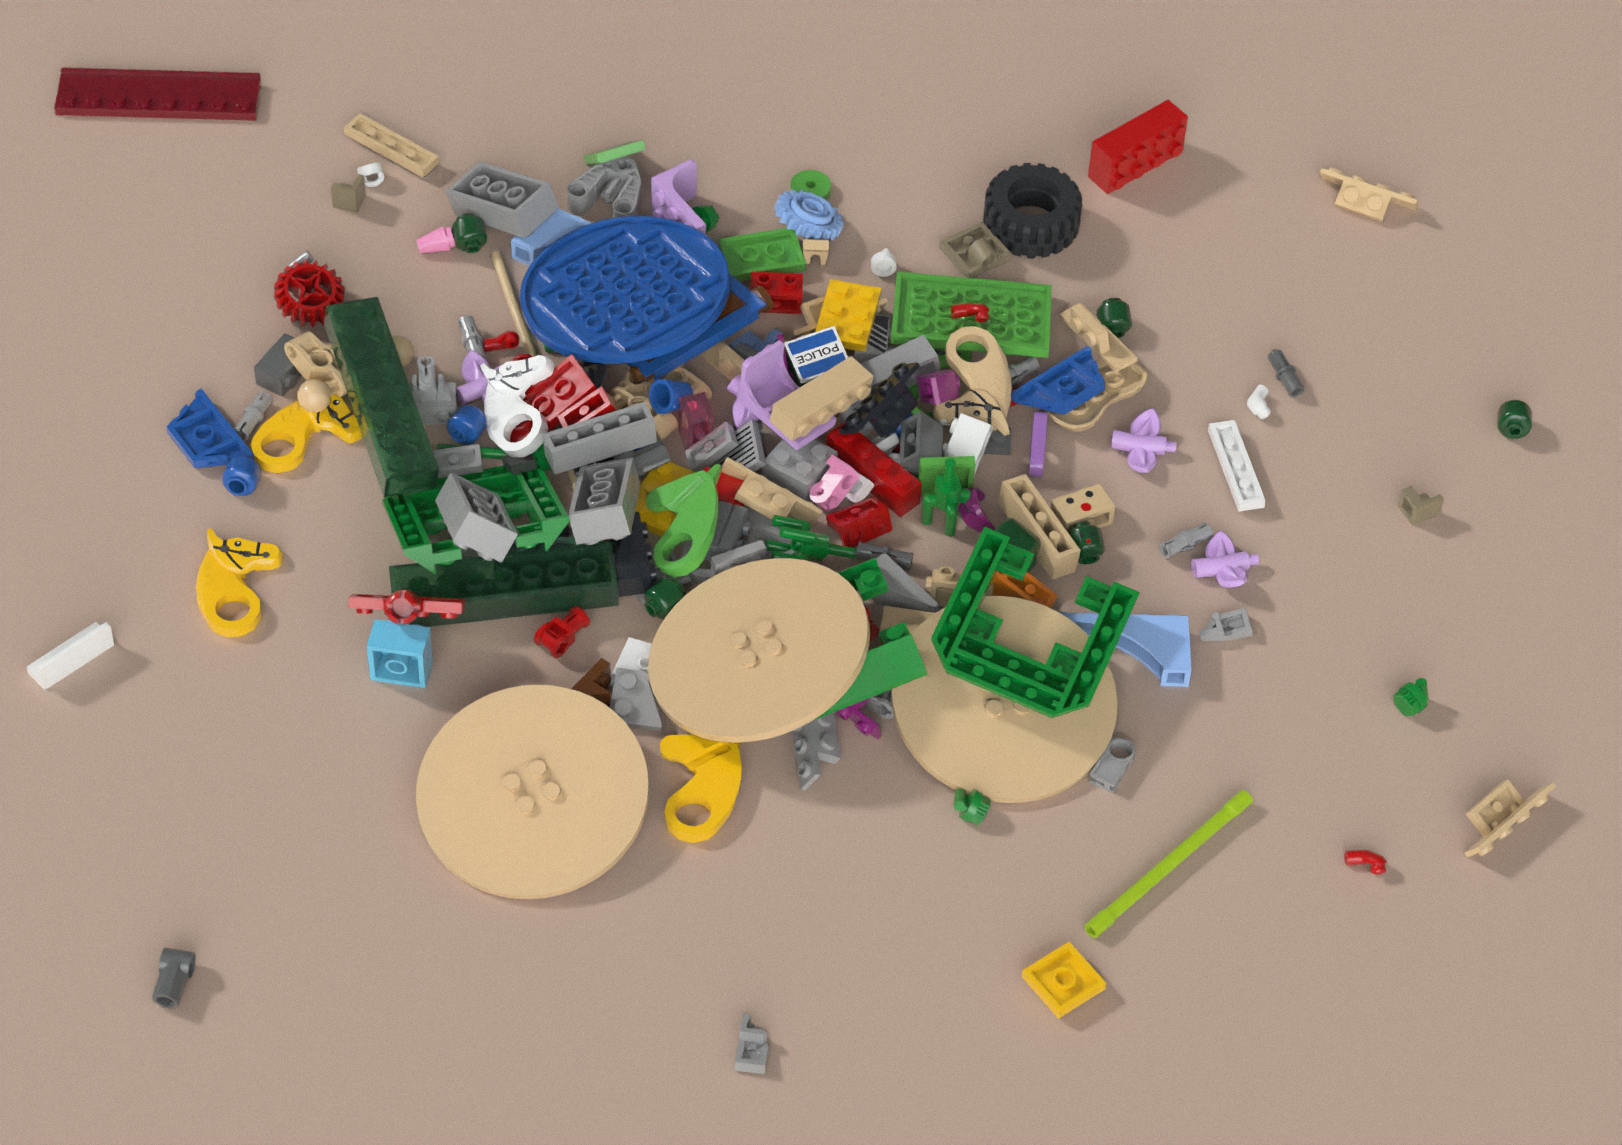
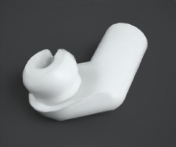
[1247,385,1271,419]

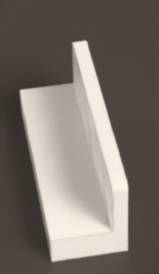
[27,622,114,690]

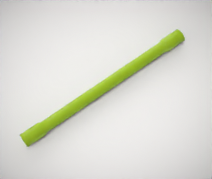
[1084,790,1253,939]

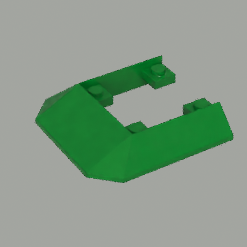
[382,465,569,574]
[931,527,1140,718]
[812,558,927,721]

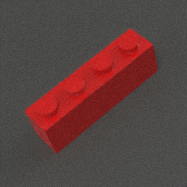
[826,422,922,518]

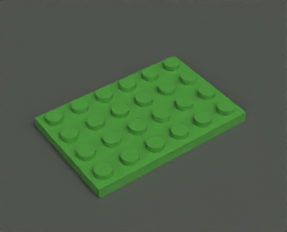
[890,271,1052,358]

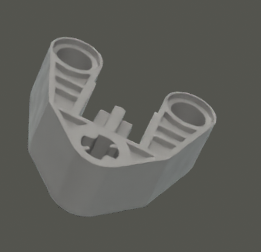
[567,156,642,218]

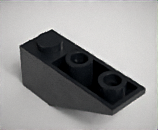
[614,512,656,597]

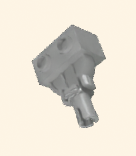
[402,355,457,426]

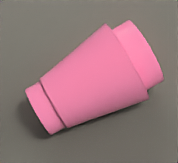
[416,226,456,254]

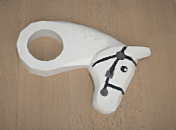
[480,355,554,458]

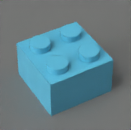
[367,619,433,688]

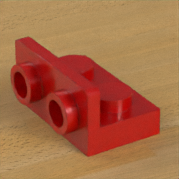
[826,496,893,548]

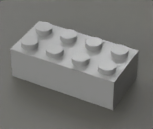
[445,161,559,238]
[568,457,641,545]
[435,473,518,562]

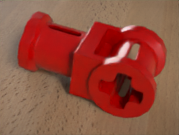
[533,606,590,659]

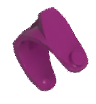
[958,488,996,533]

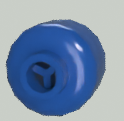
[447,405,486,445]
[222,456,262,496]

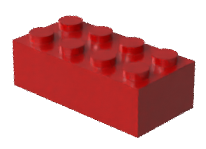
[1088,99,1188,195]

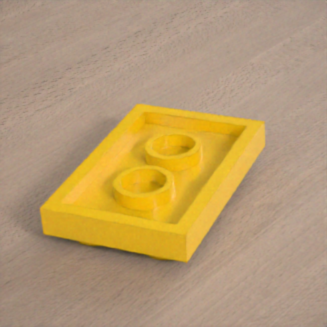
[815,279,881,352]
[635,462,695,537]

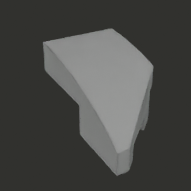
[1200,608,1253,641]
[734,1013,769,1074]

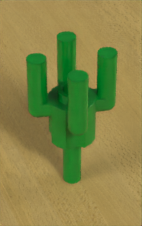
[921,458,971,537]
[765,515,857,561]

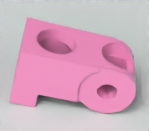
[810,455,861,512]

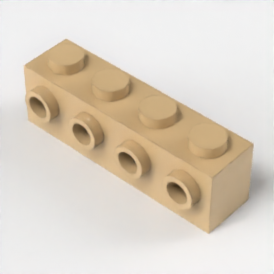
[770,356,874,442]
[998,474,1081,580]

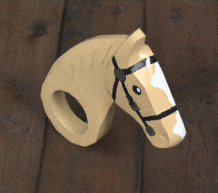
[932,326,1012,436]

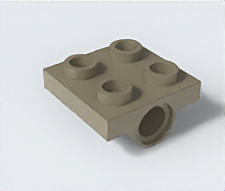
[939,222,1011,278]

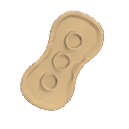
[1044,359,1148,432]

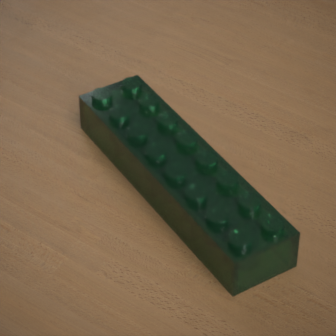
[324,296,439,497]
[389,542,619,627]

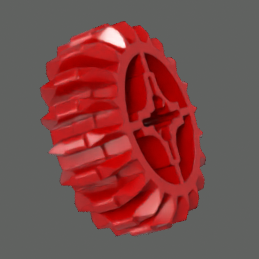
[273,259,345,328]

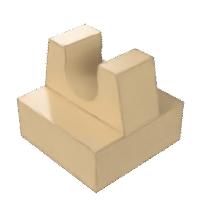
[803,239,829,267]

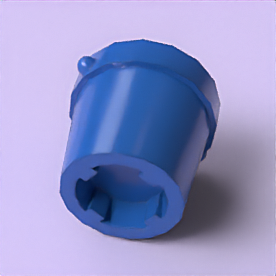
[649,379,693,414]

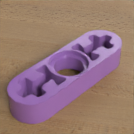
[1029,412,1048,477]

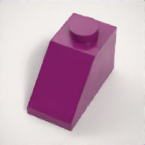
[916,369,960,405]

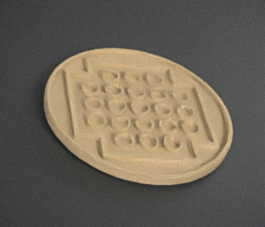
[648,558,870,743]
[891,596,1117,803]
[416,685,649,899]

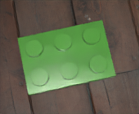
[719,228,806,281]

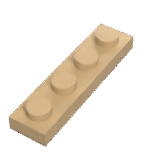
[344,113,439,177]

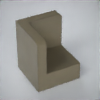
[331,174,366,213]
[1398,486,1444,525]

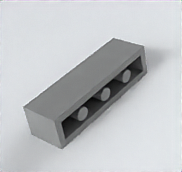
[861,335,941,398]
[542,402,657,475]

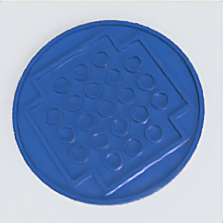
[520,216,730,364]

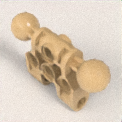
[284,310,414,413]
[609,363,712,441]

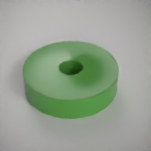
[790,170,831,201]

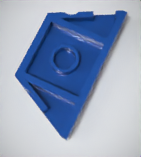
[1011,346,1105,415]
[167,389,254,468]

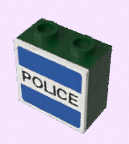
[784,326,848,387]

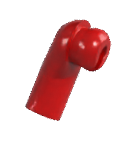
[951,303,990,323]
[483,331,519,352]
[1344,850,1387,874]

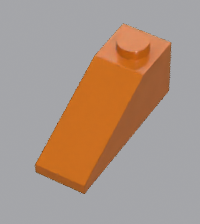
[992,571,1058,608]

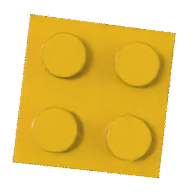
[1021,941,1106,1019]

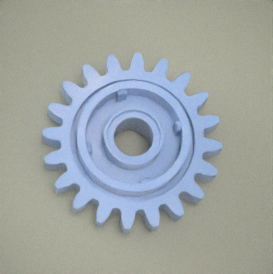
[774,189,844,240]

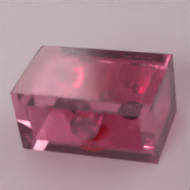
[679,392,714,451]

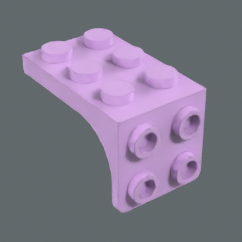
[651,159,706,235]
[737,340,836,450]

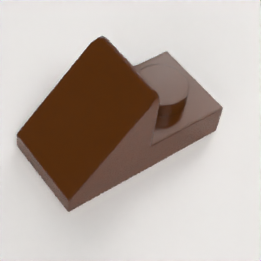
[572,658,612,708]

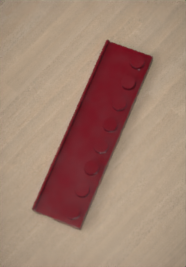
[54,68,261,121]

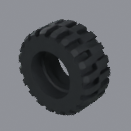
[983,163,1082,259]

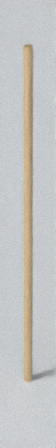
[491,251,617,590]

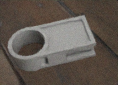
[1089,738,1135,794]

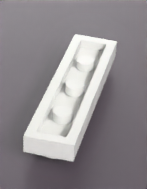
[1208,420,1266,512]

